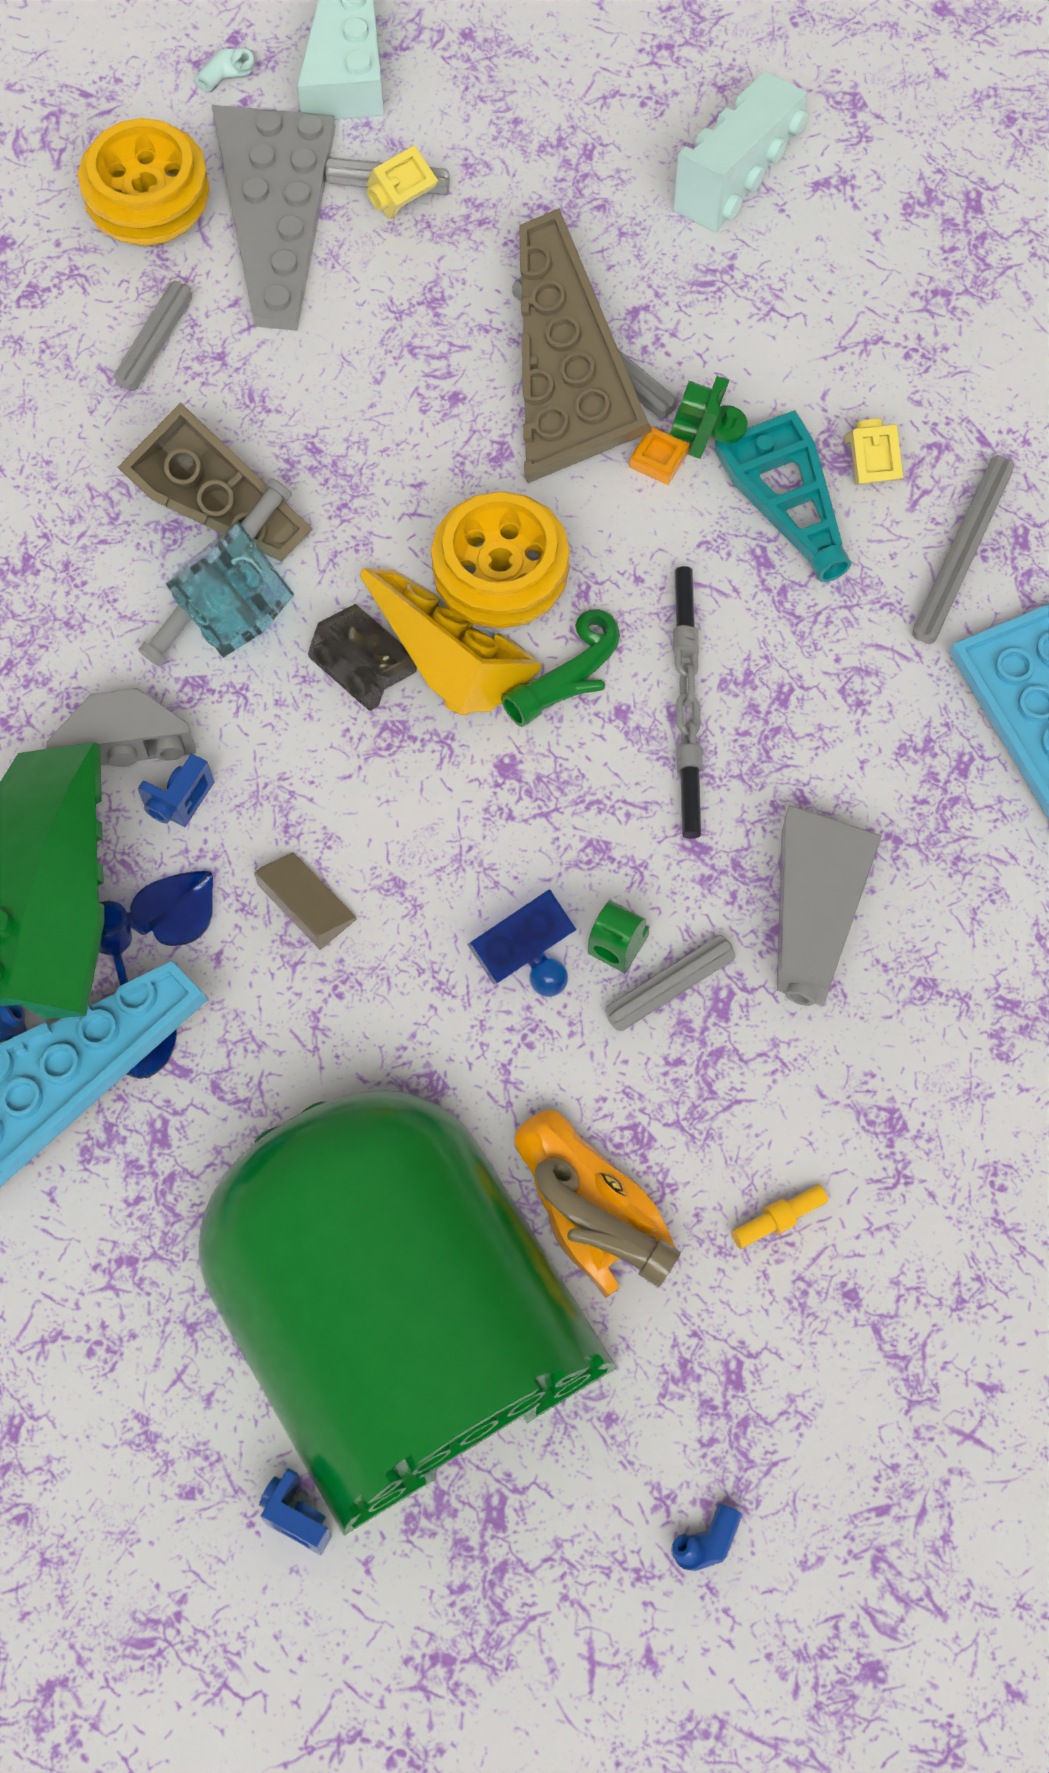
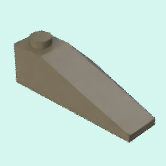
[118,402,313,562]

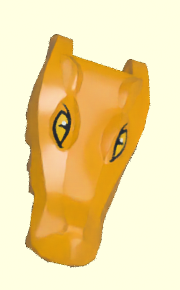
[514,1109,676,1298]

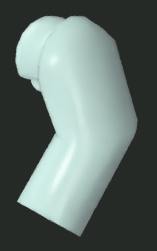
[194,47,255,92]

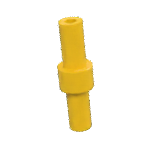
[731,1184,828,1249]

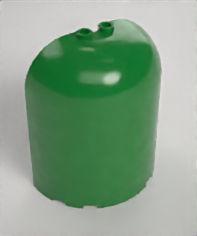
[199,1090,616,1536]

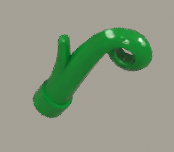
[501,609,620,727]

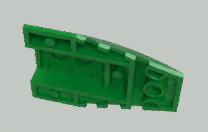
[0,742,105,1019]

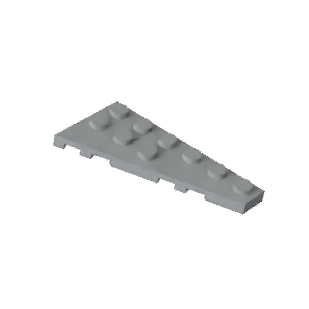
[212,105,336,331]

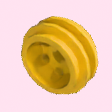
[77,118,210,246]
[431,491,570,629]

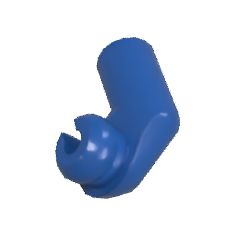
[671,1504,743,1571]

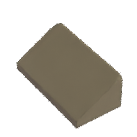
[254,853,357,950]

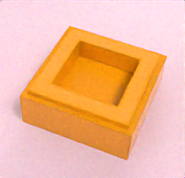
[629,426,690,485]

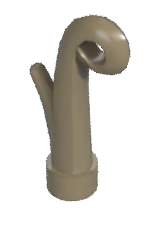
[535,1158,681,1288]

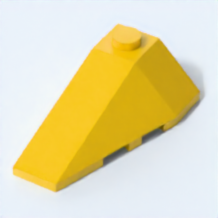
[360,568,542,715]

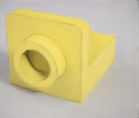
[367,145,438,219]
[844,418,903,485]

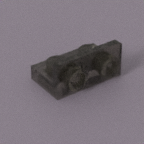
[308,604,417,711]

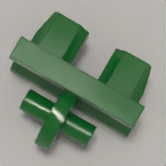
[670,376,748,459]

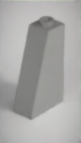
[777,805,882,1006]

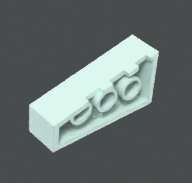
[297,0,384,119]
[673,71,809,233]

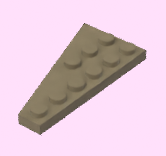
[519,208,651,483]

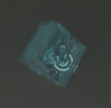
[165,521,295,658]

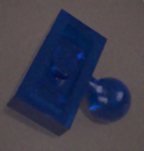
[467,889,577,997]

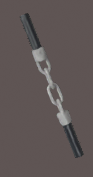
[673,566,702,839]

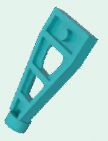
[714,410,851,582]

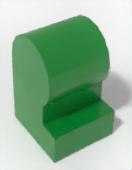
[588,900,649,974]

